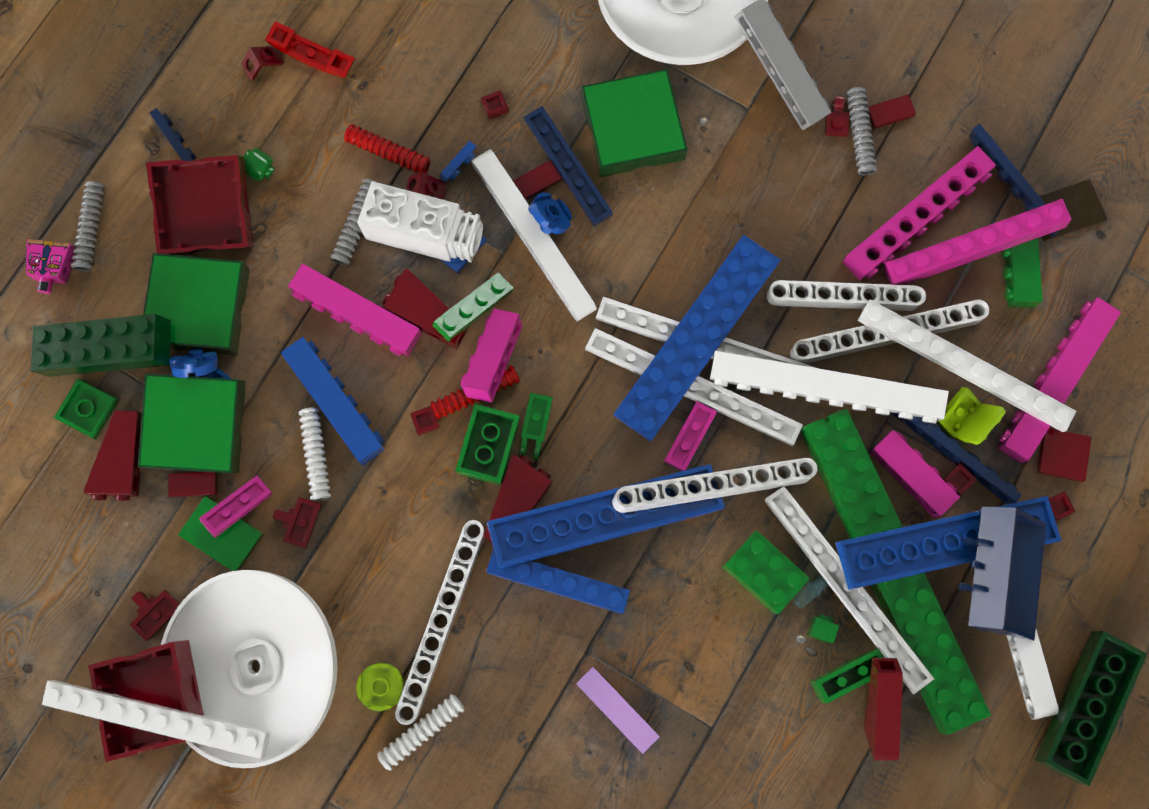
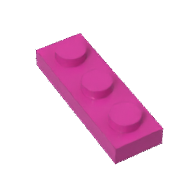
[664,401,717,471]
[199,475,272,538]

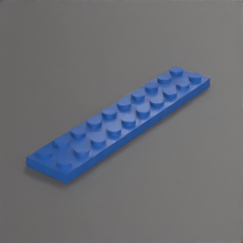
[613,235,781,442]
[487,464,725,569]
[835,496,1062,590]

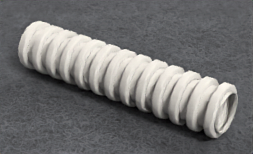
[298,407,331,501]
[377,694,465,771]

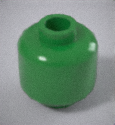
[243,148,275,182]

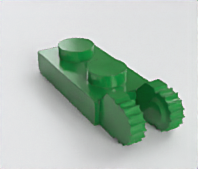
[519,393,553,460]

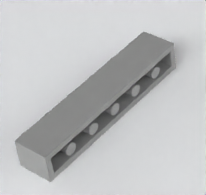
[734,0,831,130]

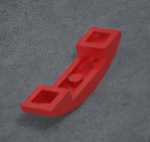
[265,21,355,78]

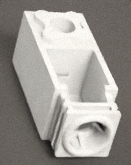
[357,181,483,263]

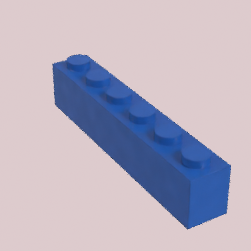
[280,337,385,466]
[486,549,630,614]

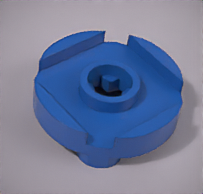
[528,192,572,235]
[169,348,219,378]

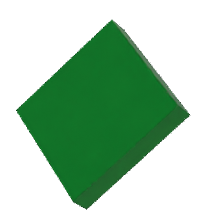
[54,378,119,440]

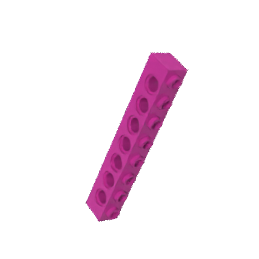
[842,146,996,281]

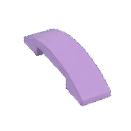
[576,667,660,754]

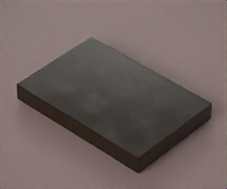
[1040,179,1107,242]

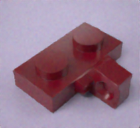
[273,497,322,549]
[130,590,180,641]

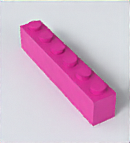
[288,264,422,357]

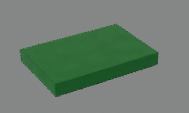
[178,496,264,571]

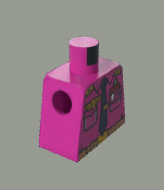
[26,239,76,294]

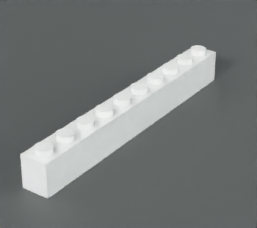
[710,351,949,424]

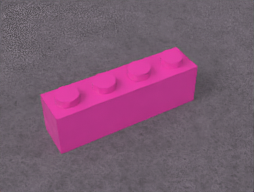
[461,309,523,403]
[869,430,960,519]

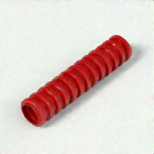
[344,124,430,173]
[430,365,520,420]

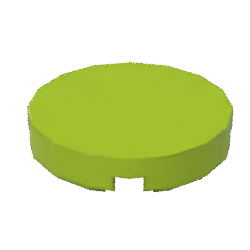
[356,663,405,711]

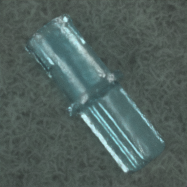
[793,574,829,609]

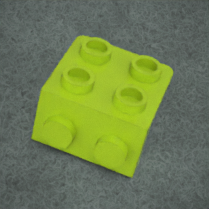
[936,387,1006,445]

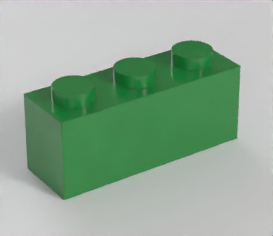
[1001,238,1043,307]
[810,649,883,704]

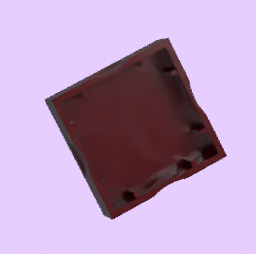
[146,155,254,254]
[88,640,204,762]

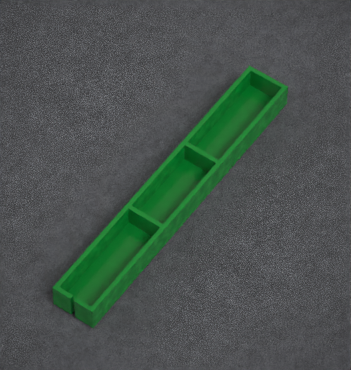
[800,408,991,735]

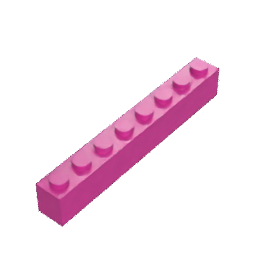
[884,199,1071,285]
[997,297,1121,464]

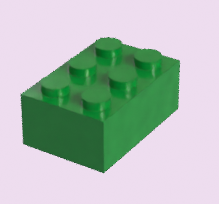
[455,404,521,486]
[722,530,810,615]

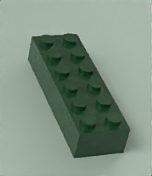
[31,314,171,377]
[1035,631,1147,786]

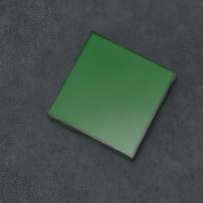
[581,69,688,177]
[143,253,250,356]
[138,374,246,473]

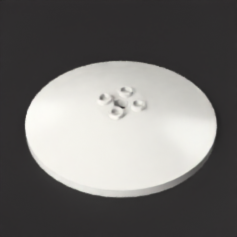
[598,0,768,65]
[161,570,337,768]

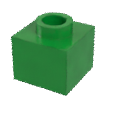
[807,614,839,644]

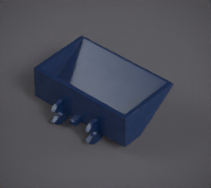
[958,507,1046,641]

